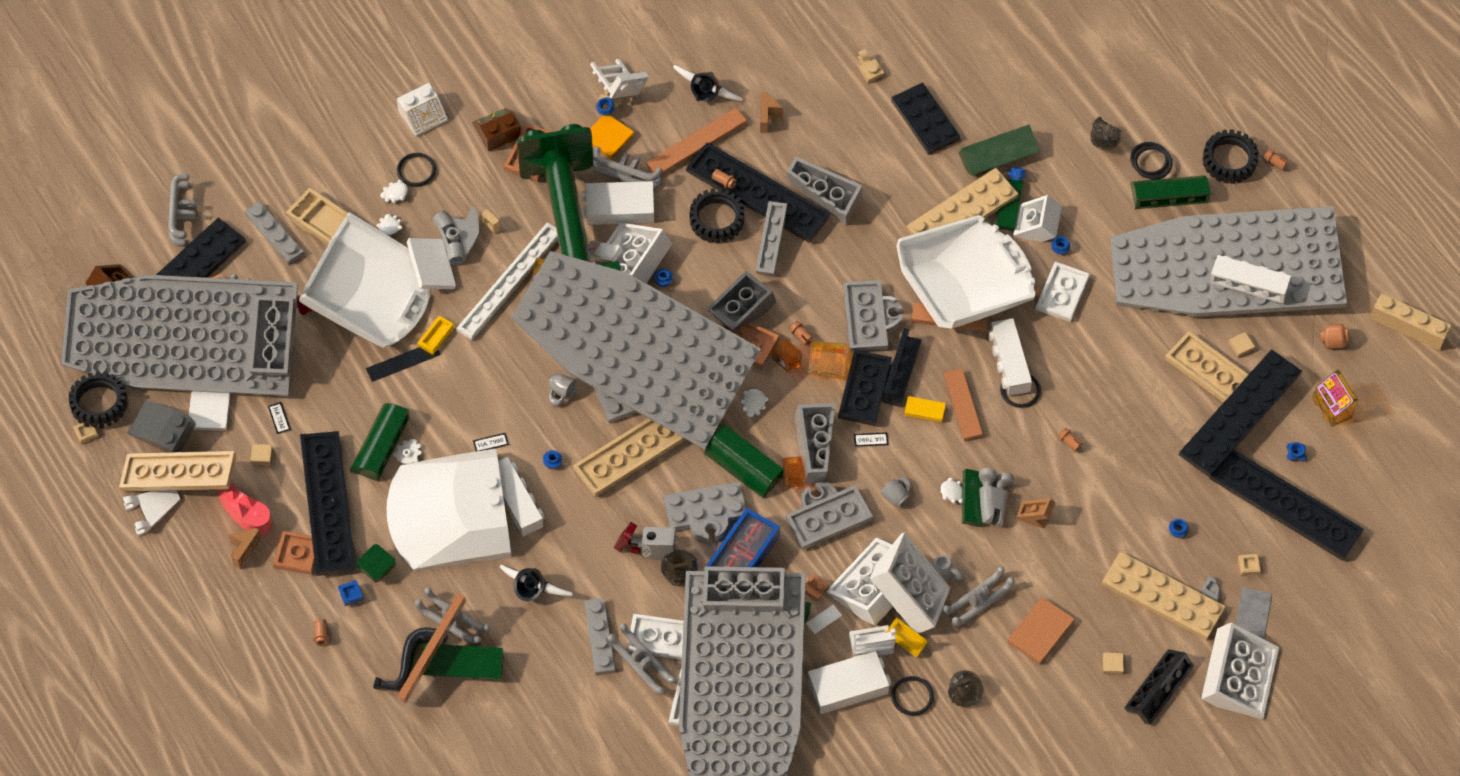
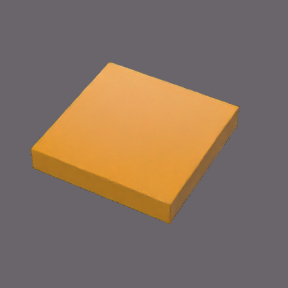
[590,115,634,159]

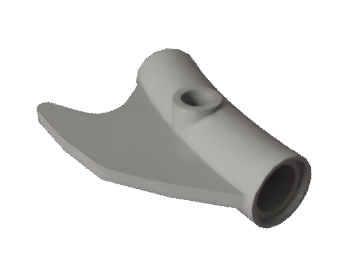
[433,207,479,265]

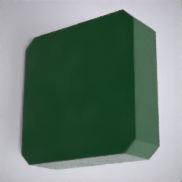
[357,544,396,583]

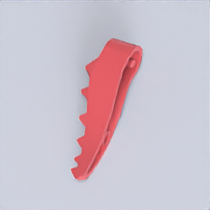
[215,480,272,535]

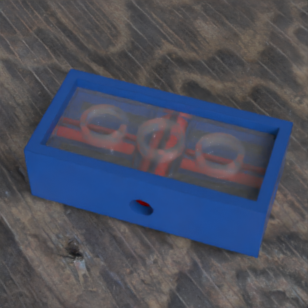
[706,508,780,567]

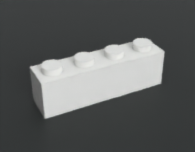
[1210,255,1291,304]
[988,318,1032,396]
[498,457,545,537]

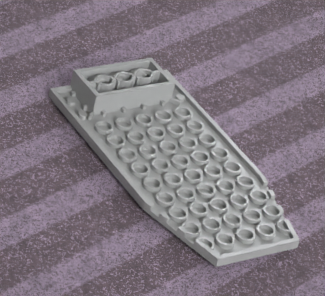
[1110,206,1347,317]
[511,251,761,450]
[61,275,298,396]
[679,567,806,776]

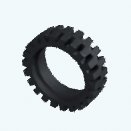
[1202,129,1259,184]
[689,188,745,244]
[68,372,127,428]

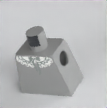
[630,527,676,562]

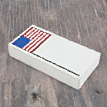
[588,241,623,263]

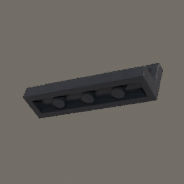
[883,328,922,407]
[1124,649,1194,725]

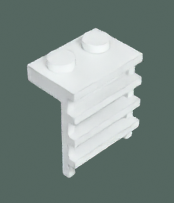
[590,59,649,99]
[849,625,896,657]

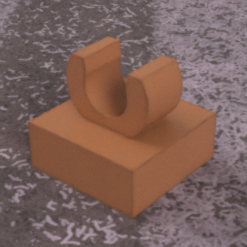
[805,574,829,602]

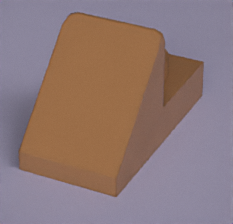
[760,92,783,133]
[1016,498,1056,528]
[229,528,261,569]

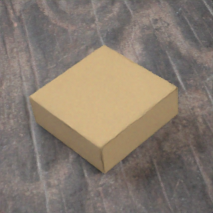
[482,209,500,234]
[1228,332,1255,357]
[73,423,99,444]
[251,444,272,465]
[1238,554,1261,576]
[1102,653,1123,674]

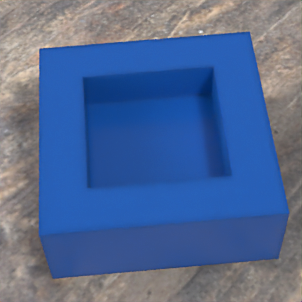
[338,580,364,606]

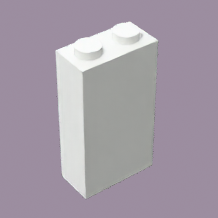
[582,181,654,225]
[807,651,891,714]

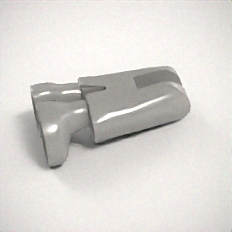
[979,468,1014,527]

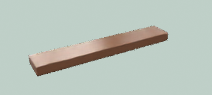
[646,108,747,176]
[397,593,466,704]

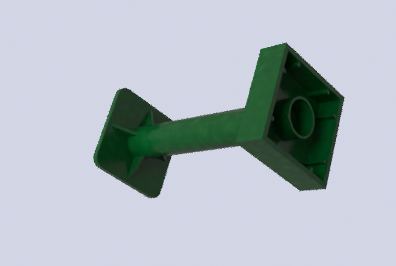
[517,124,621,271]

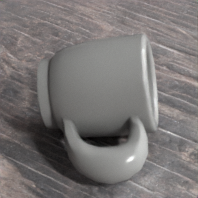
[548,373,577,406]
[880,477,911,507]
[932,555,964,581]

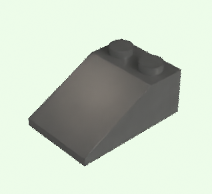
[707,271,776,332]
[127,400,196,453]

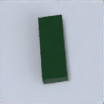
[996,178,1023,231]
[962,469,983,527]

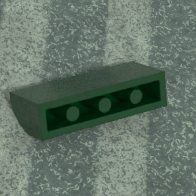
[958,124,1040,176]
[1130,175,1211,209]
[350,403,410,481]
[704,424,784,498]
[422,643,504,680]

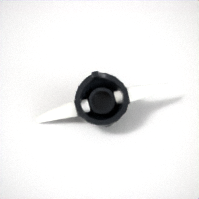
[673,65,743,102]
[500,565,573,601]

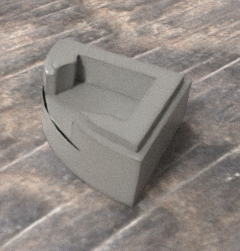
[1199,575,1220,602]

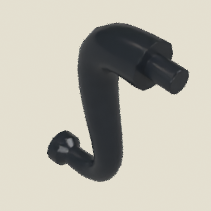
[373,627,448,690]

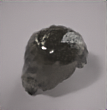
[1090,117,1122,151]
[660,550,698,587]
[948,670,984,707]

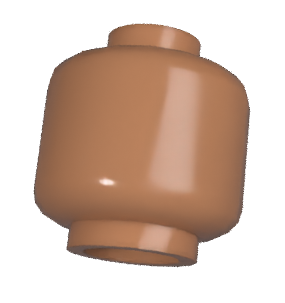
[1321,324,1349,349]

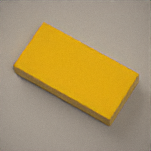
[417,315,455,355]
[904,396,946,423]
[885,617,928,658]

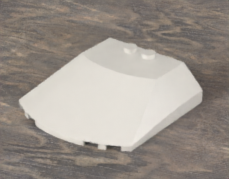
[299,212,430,348]
[896,215,1035,329]
[387,449,511,571]

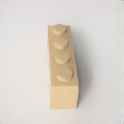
[1370,293,1451,351]

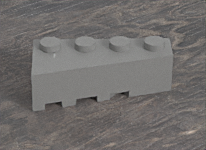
[787,156,862,225]
[794,403,836,484]

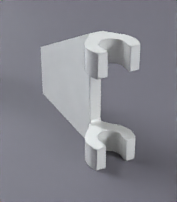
[123,490,180,536]

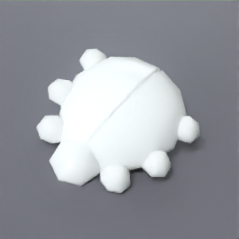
[380,179,408,203]
[376,214,403,235]
[740,389,769,417]
[393,439,422,464]
[941,478,962,504]

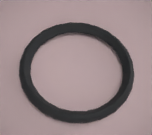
[1130,142,1169,175]
[1134,146,1173,180]
[397,153,436,186]
[1000,375,1041,408]
[891,676,934,716]

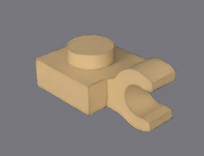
[858,49,884,83]

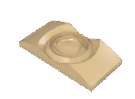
[285,187,348,246]

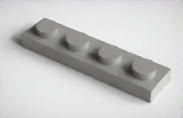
[755,201,788,276]
[244,202,304,265]
[584,598,615,676]

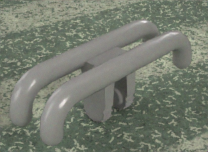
[593,146,663,189]
[168,174,197,246]
[942,566,1015,627]
[415,587,490,646]
[608,623,676,695]

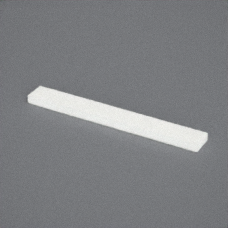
[457,222,558,340]

